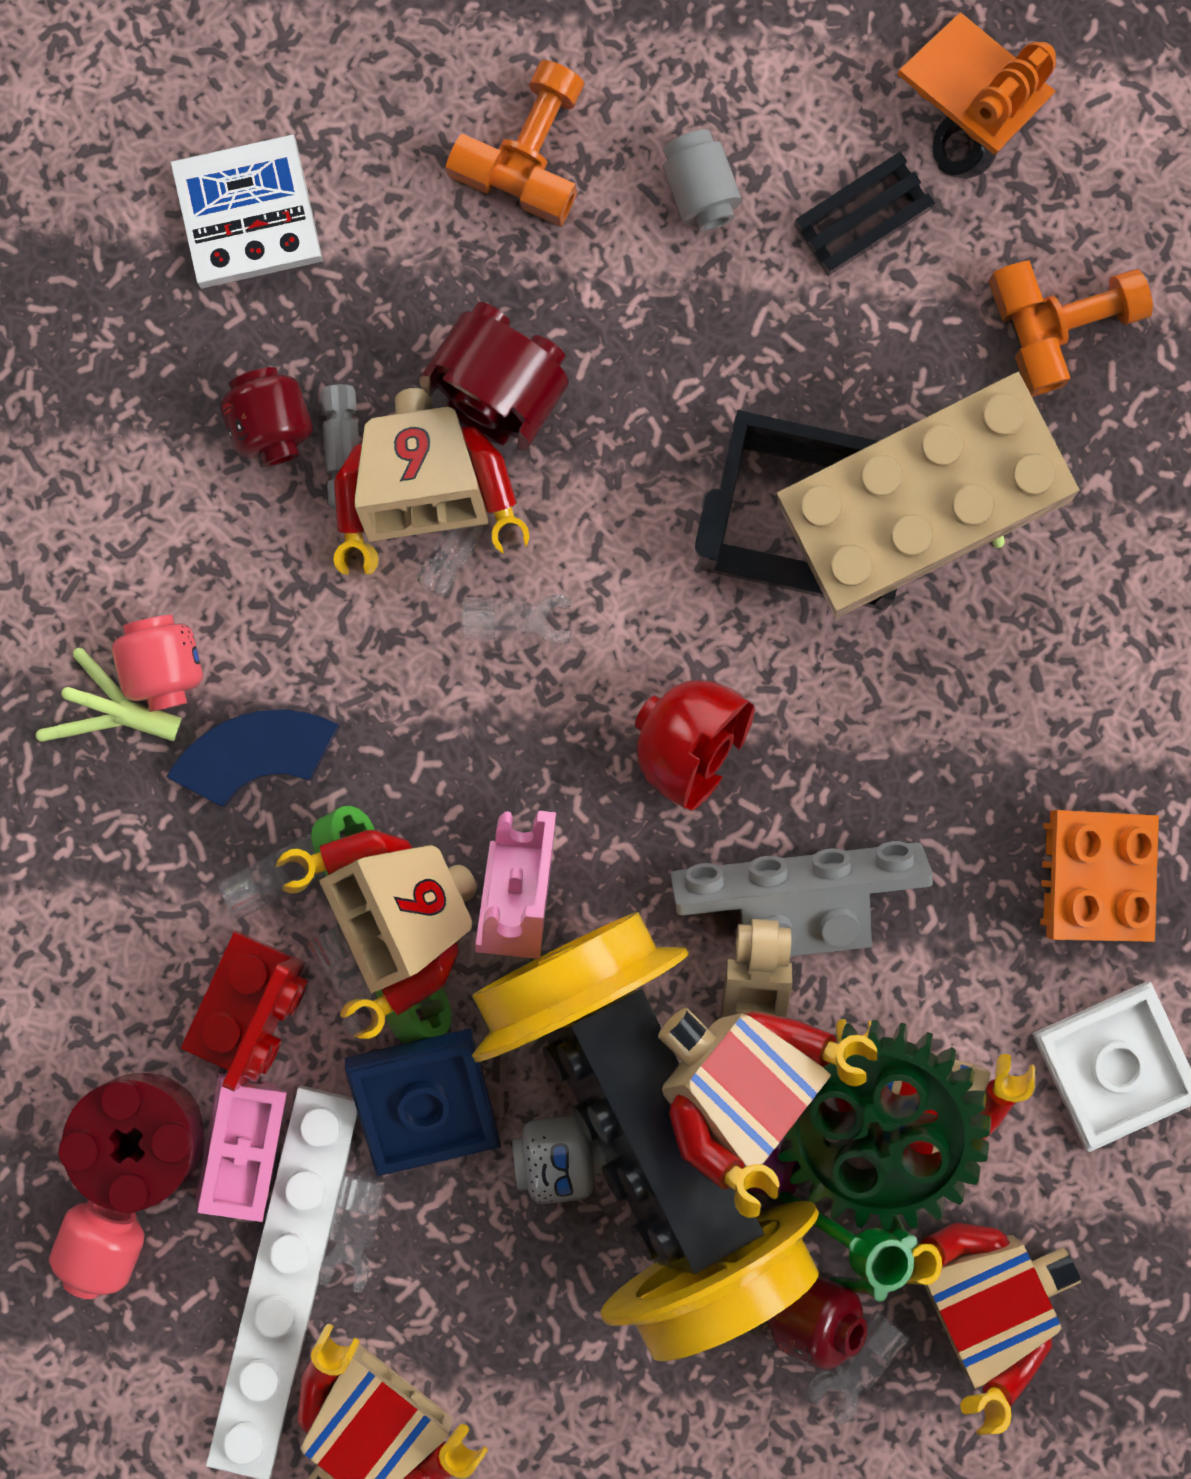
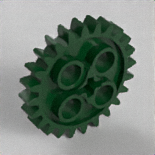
[778,1020,991,1231]

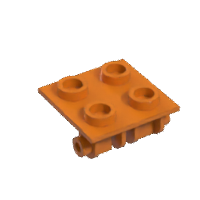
[897,12,1056,155]
[1040,810,1159,942]

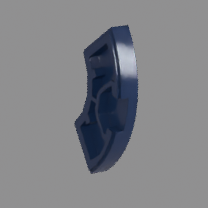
[166,709,341,807]

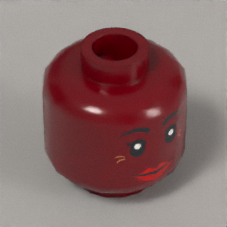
[220,367,313,467]
[767,1275,867,1370]

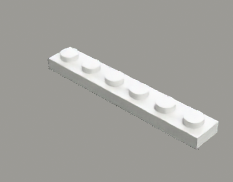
[206,1085,358,1479]

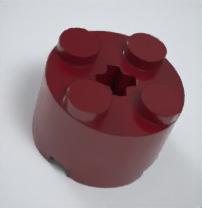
[419,302,569,451]
[58,1073,204,1214]

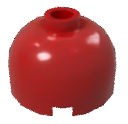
[634,680,755,811]

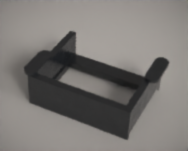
[695,410,897,611]

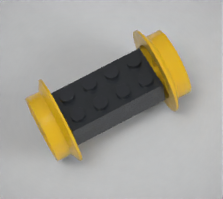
[472,912,819,1361]

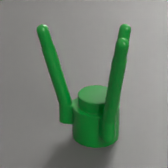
[779,1192,917,1302]

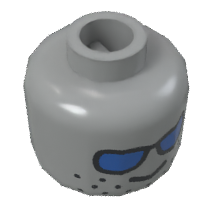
[512,1115,606,1204]

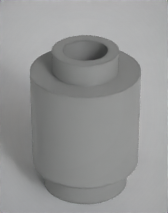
[663,129,742,231]

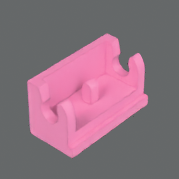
[475,811,556,959]
[195,1073,287,1222]

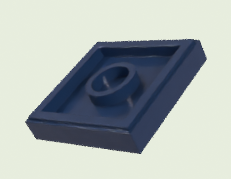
[345,1028,501,1177]

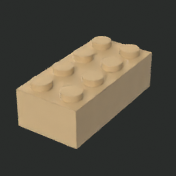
[777,371,1080,619]

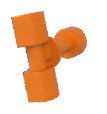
[445,60,585,227]
[988,260,1153,397]

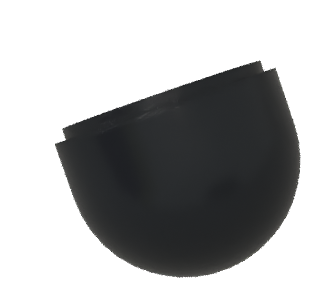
[933,117,997,178]

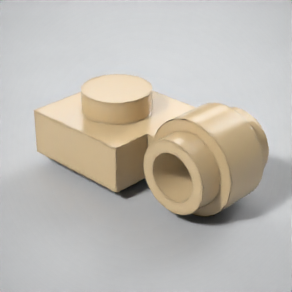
[722,919,792,1018]

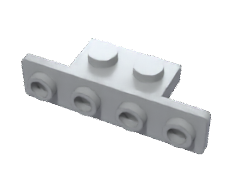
[671,841,933,957]

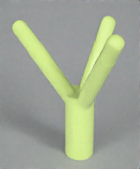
[35,648,182,742]

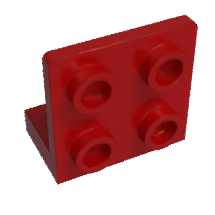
[180,931,309,1092]

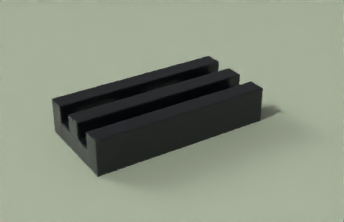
[794,151,935,276]

